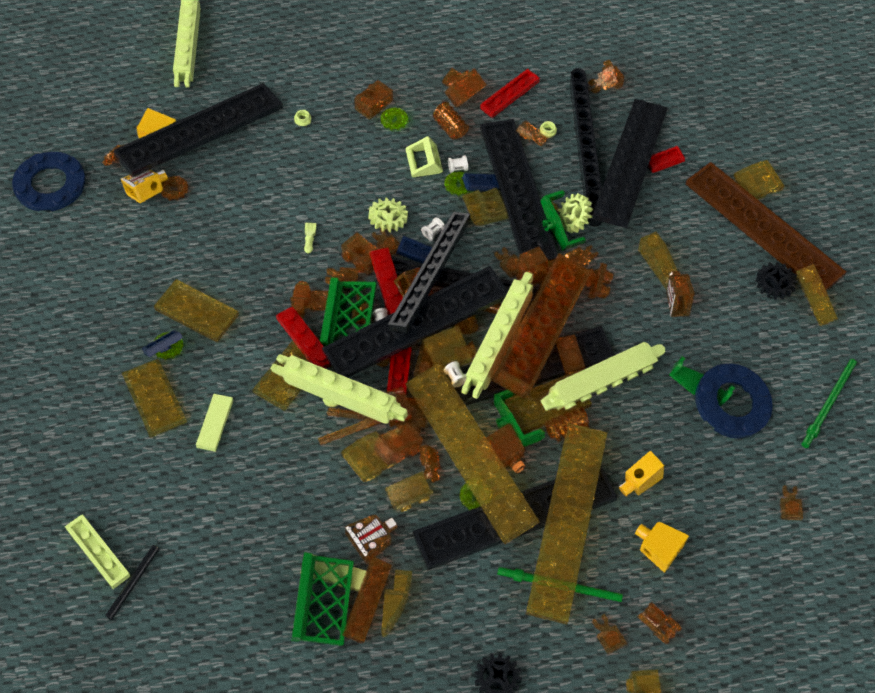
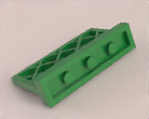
[320,278,377,347]
[291,552,354,646]

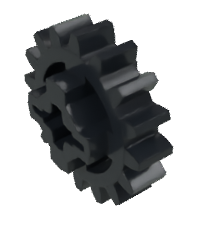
[755,262,798,300]
[474,653,522,693]

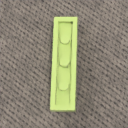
[65,514,131,589]

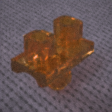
[582,263,614,299]

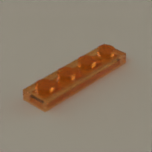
[343,557,392,644]

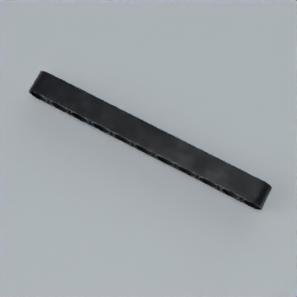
[569,68,602,227]

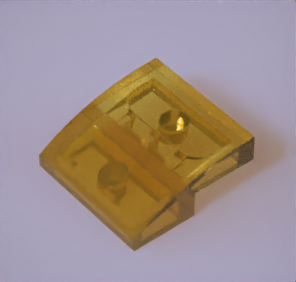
[733,160,784,200]
[462,188,508,225]
[341,431,399,482]

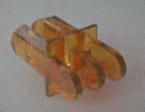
[290,281,311,319]
[637,602,682,644]

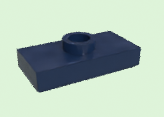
[462,173,499,192]
[396,236,432,263]
[142,330,183,357]

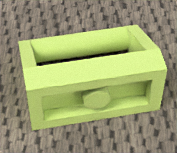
[406,136,443,177]

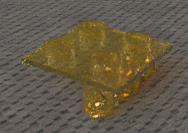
[423,326,473,375]

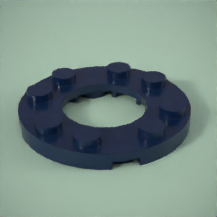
[12,152,86,211]
[695,364,773,438]

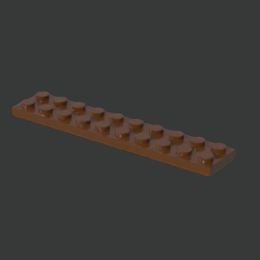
[686,162,847,296]

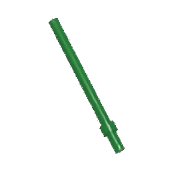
[801,359,857,448]
[497,567,623,602]

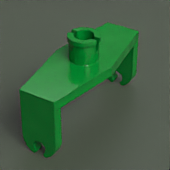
[540,190,586,251]
[669,356,735,406]
[494,388,545,448]

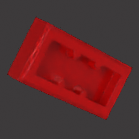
[648,146,685,173]

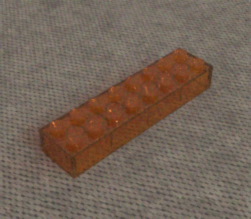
[490,253,592,399]

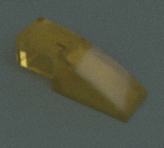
[381,570,412,637]

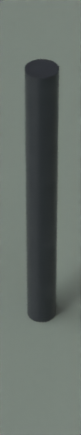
[105,545,160,620]

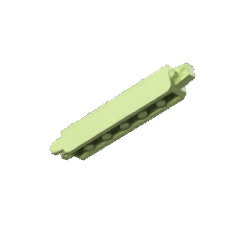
[173,0,200,87]
[461,272,533,399]
[541,342,666,411]
[270,354,408,424]

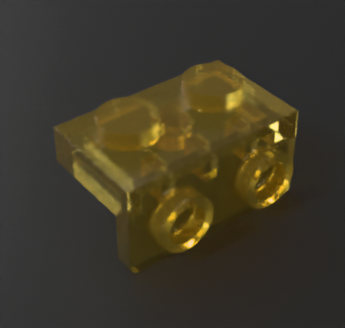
[384,471,434,512]

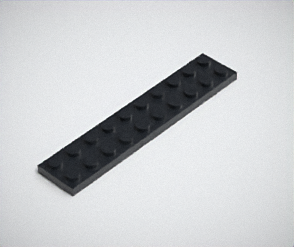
[113,83,283,177]
[592,99,668,228]
[480,119,559,268]
[322,266,508,378]
[422,326,615,415]
[412,463,617,570]

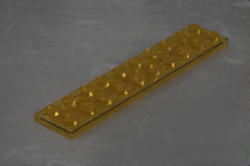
[405,363,540,545]
[526,423,608,625]

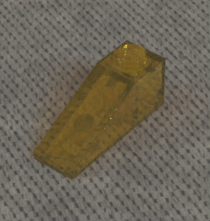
[638,232,683,290]
[796,264,838,326]

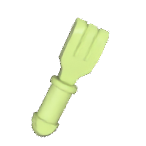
[304,223,316,254]

